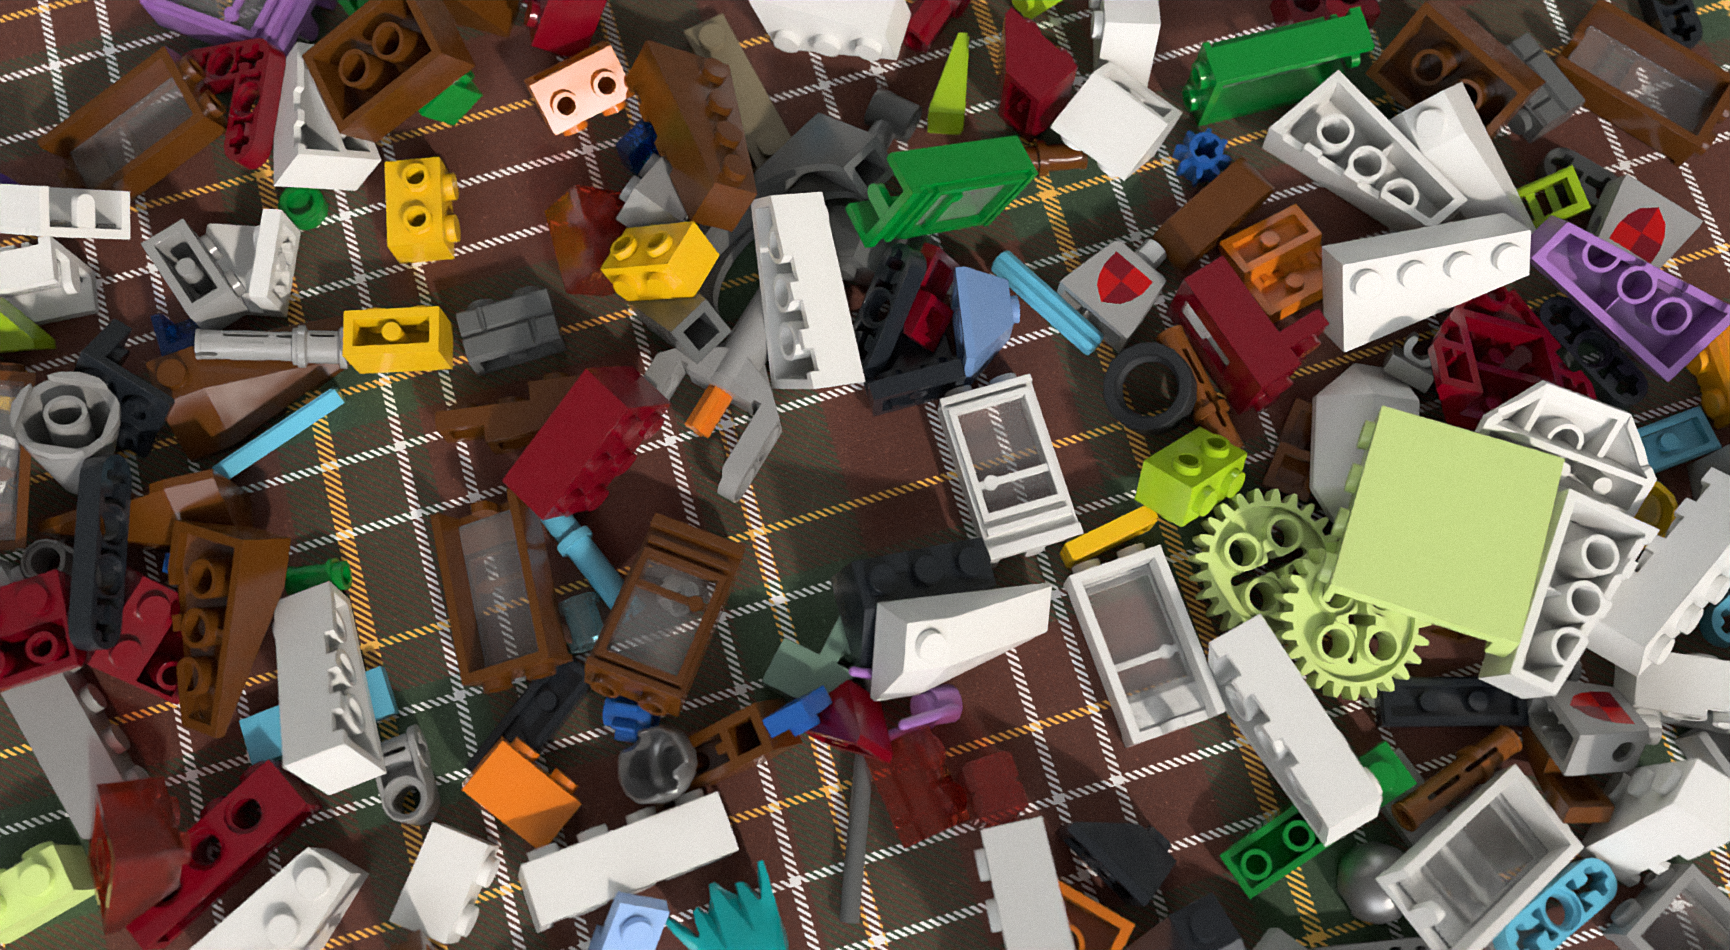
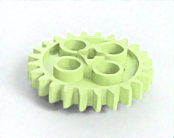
[1188,488,1339,644]
[1271,541,1432,701]

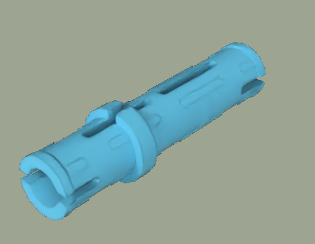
[540,515,646,625]

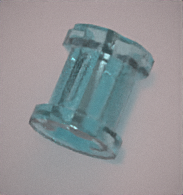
[558,592,604,654]

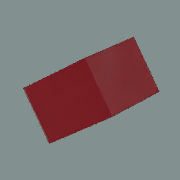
[804,679,893,763]

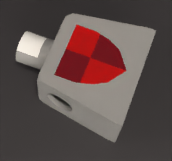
[1586,174,1703,269]
[1057,239,1167,353]
[1527,680,1662,776]

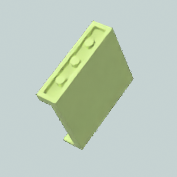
[1318,405,1565,658]

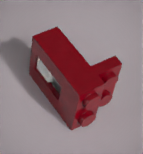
[1166,256,1330,416]

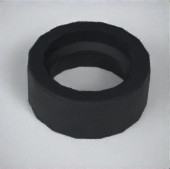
[1103,343,1197,435]

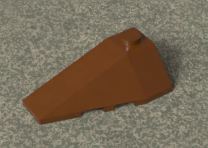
[168,520,291,738]

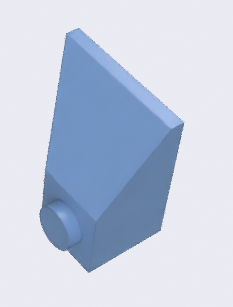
[950,266,1020,386]

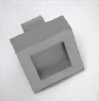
[1383,332,1434,393]

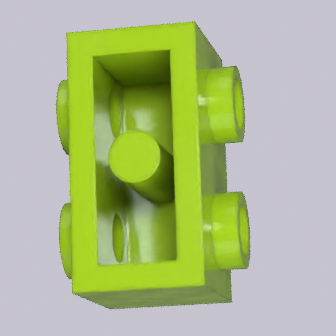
[1135,427,1247,528]

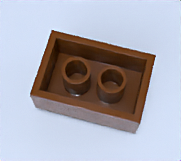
[302,0,476,143]
[1365,0,1546,141]

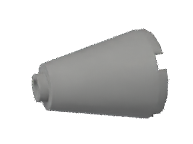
[9,372,122,495]

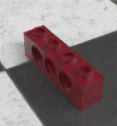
[105,759,323,950]

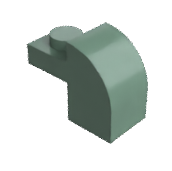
[761,615,855,701]

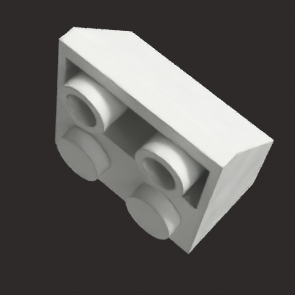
[1050,62,1182,181]

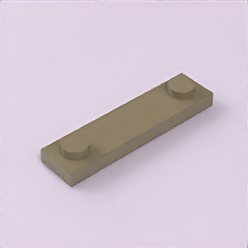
[683,13,791,171]

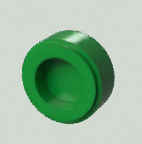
[278,187,328,230]

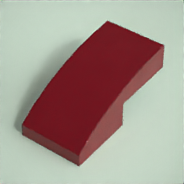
[904,242,960,353]

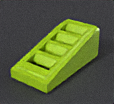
[927,33,969,135]
[1516,165,1591,229]

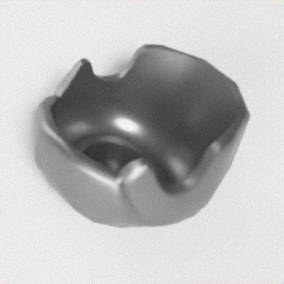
[618,724,697,803]
[1337,841,1404,925]

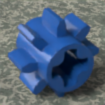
[1172,128,1232,187]
[603,695,661,743]

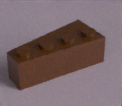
[625,40,758,232]

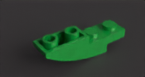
[1219,740,1417,899]

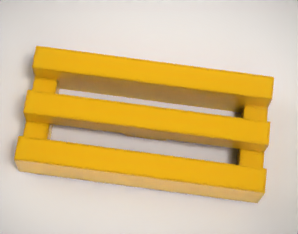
[1059,505,1158,569]

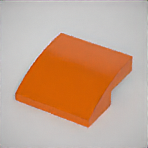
[1218,204,1323,323]

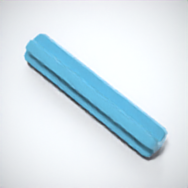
[991,250,1104,355]

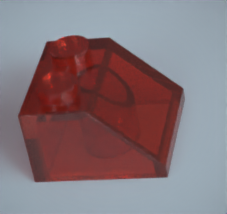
[87,776,191,935]

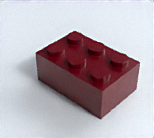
[502,366,672,520]

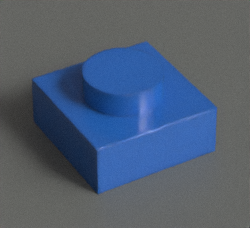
[762,685,833,738]

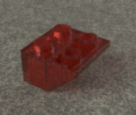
[544,185,628,297]

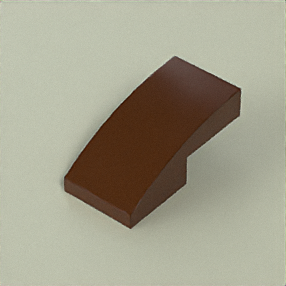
[1261,398,1312,502]
[1521,727,1616,823]

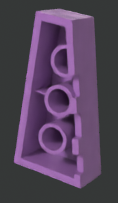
[1530,215,1730,382]

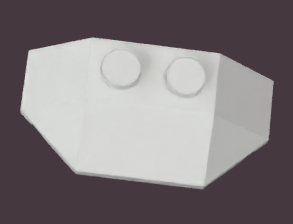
[1309,363,1420,524]
[1475,380,1657,518]

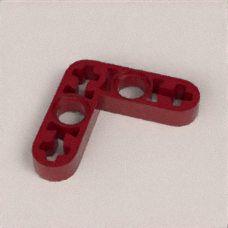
[182,38,286,170]

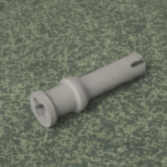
[195,325,348,369]

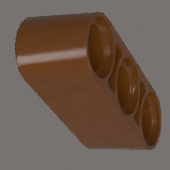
[1151,157,1275,274]

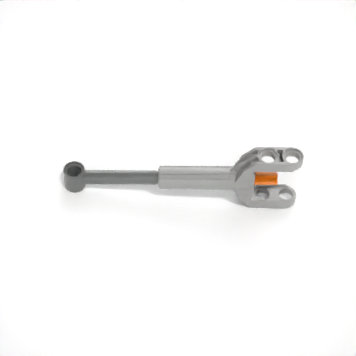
[643,87,922,503]

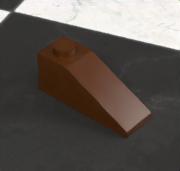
[655,697,803,808]

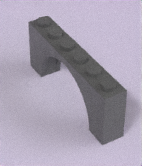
[622,112,894,364]

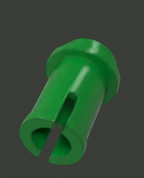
[285,557,352,596]

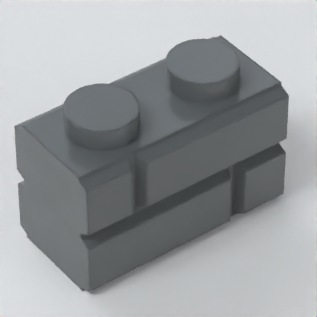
[1505,33,1586,144]
[456,286,567,376]

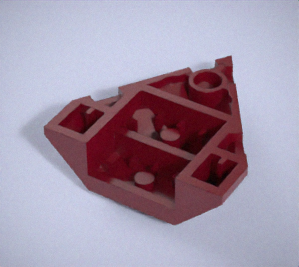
[1428,286,1597,431]

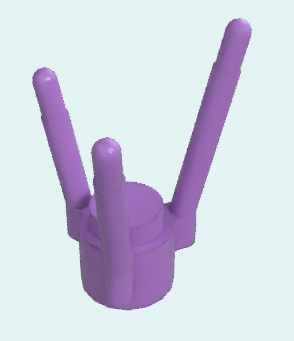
[848,666,963,742]

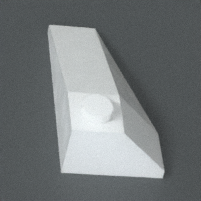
[1389,82,1536,234]
[870,583,1052,701]

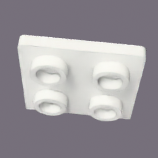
[206,209,301,317]

